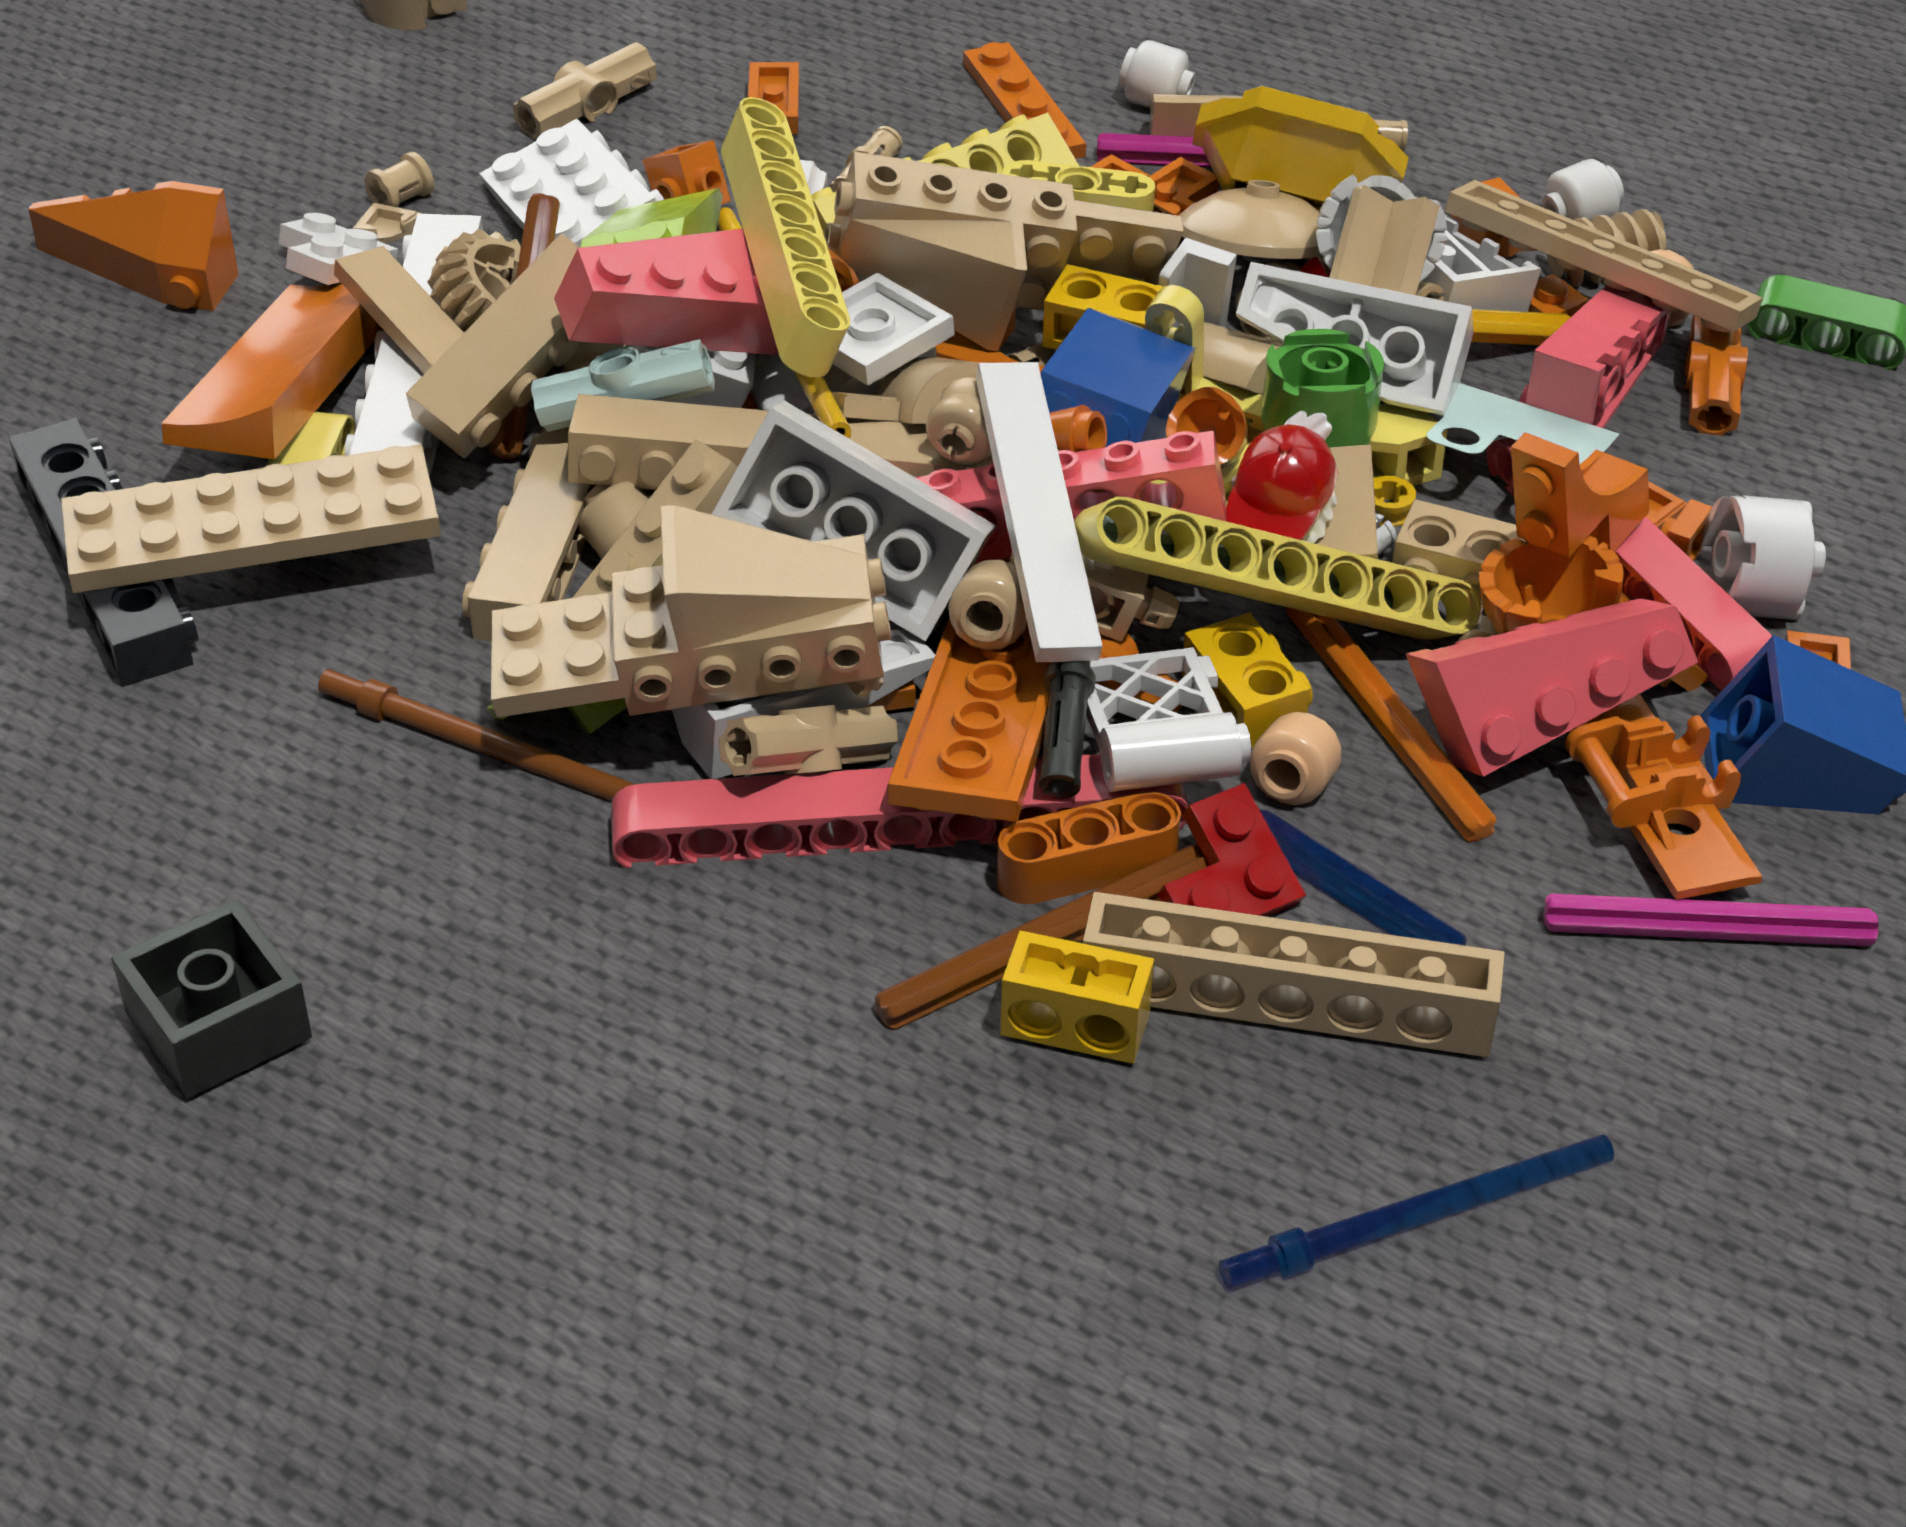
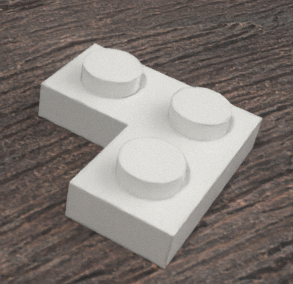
[278,213,398,285]

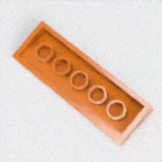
[161,284,384,460]

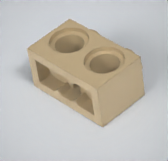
[1392,499,1523,608]

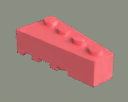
[554,228,778,355]
[1519,285,1670,429]

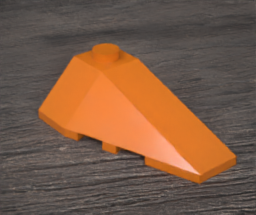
[28,181,239,311]

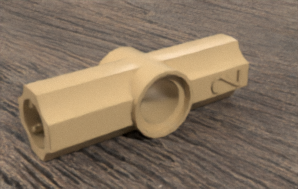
[513,42,657,139]
[718,705,898,776]

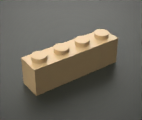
[406,233,580,459]

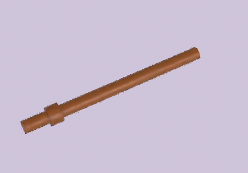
[318,669,635,802]

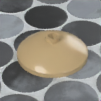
[1179,180,1323,259]

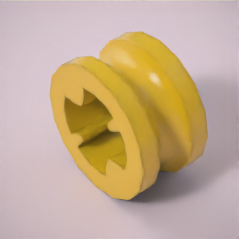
[1373,476,1416,527]

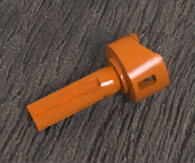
[1165,387,1249,469]

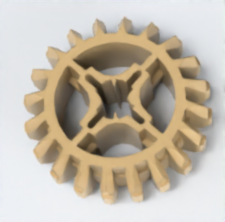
[427,229,521,332]

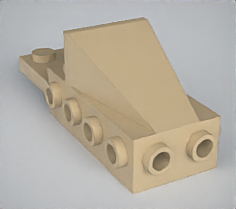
[824,152,1183,351]
[491,505,891,717]

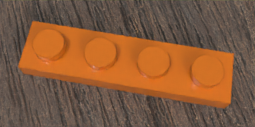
[963,42,1086,159]

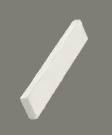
[975,362,1103,662]

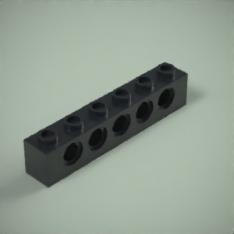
[8,417,199,687]

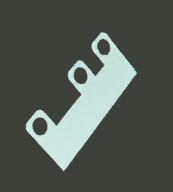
[1426,383,1620,464]

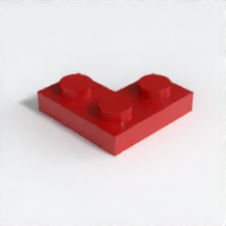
[1157,783,1307,917]

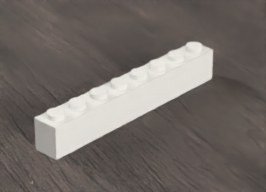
[345,214,483,478]

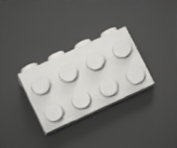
[479,118,664,247]

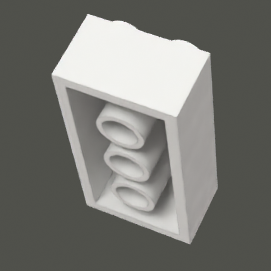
[711,401,996,641]

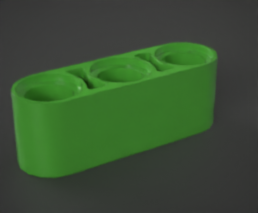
[1747,275,1906,370]

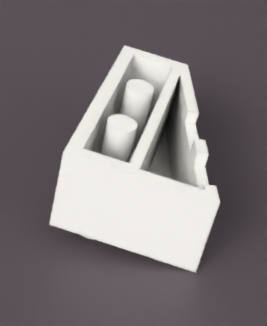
[1414,196,1541,312]

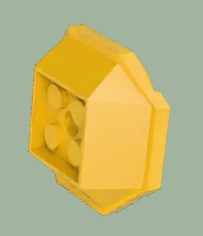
[1192,86,1409,211]

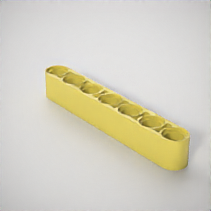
[721,97,850,378]
[1074,497,1481,640]

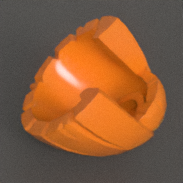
[1479,535,1624,634]

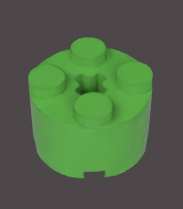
[1261,329,1384,448]

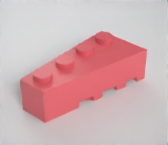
[1406,598,1698,777]

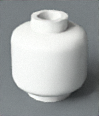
[1118,40,1196,109]
[1542,159,1624,221]

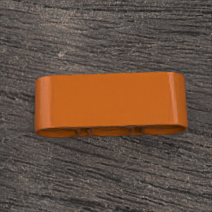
[997,792,1181,904]

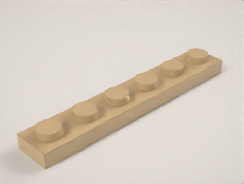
[1445,180,1763,332]

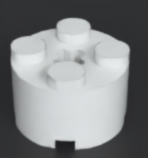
[1699,495,1826,620]

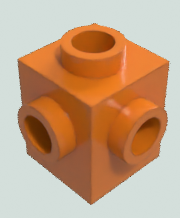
[642,140,731,205]

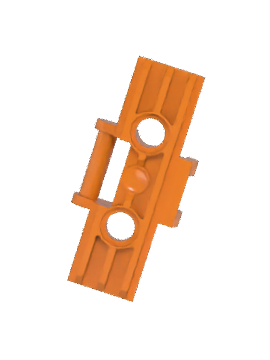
[1565,694,1762,900]

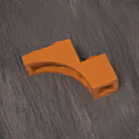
[1511,432,1649,558]

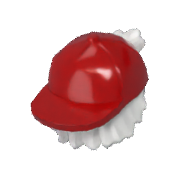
[1226,411,1338,543]

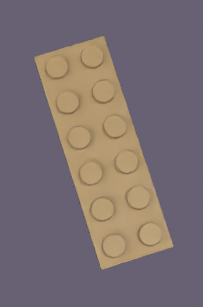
[61,444,441,593]

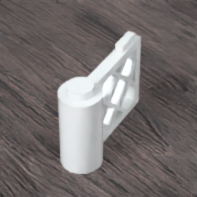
[1086,647,1251,792]

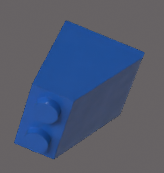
[1040,308,1196,447]
[1700,635,1906,815]

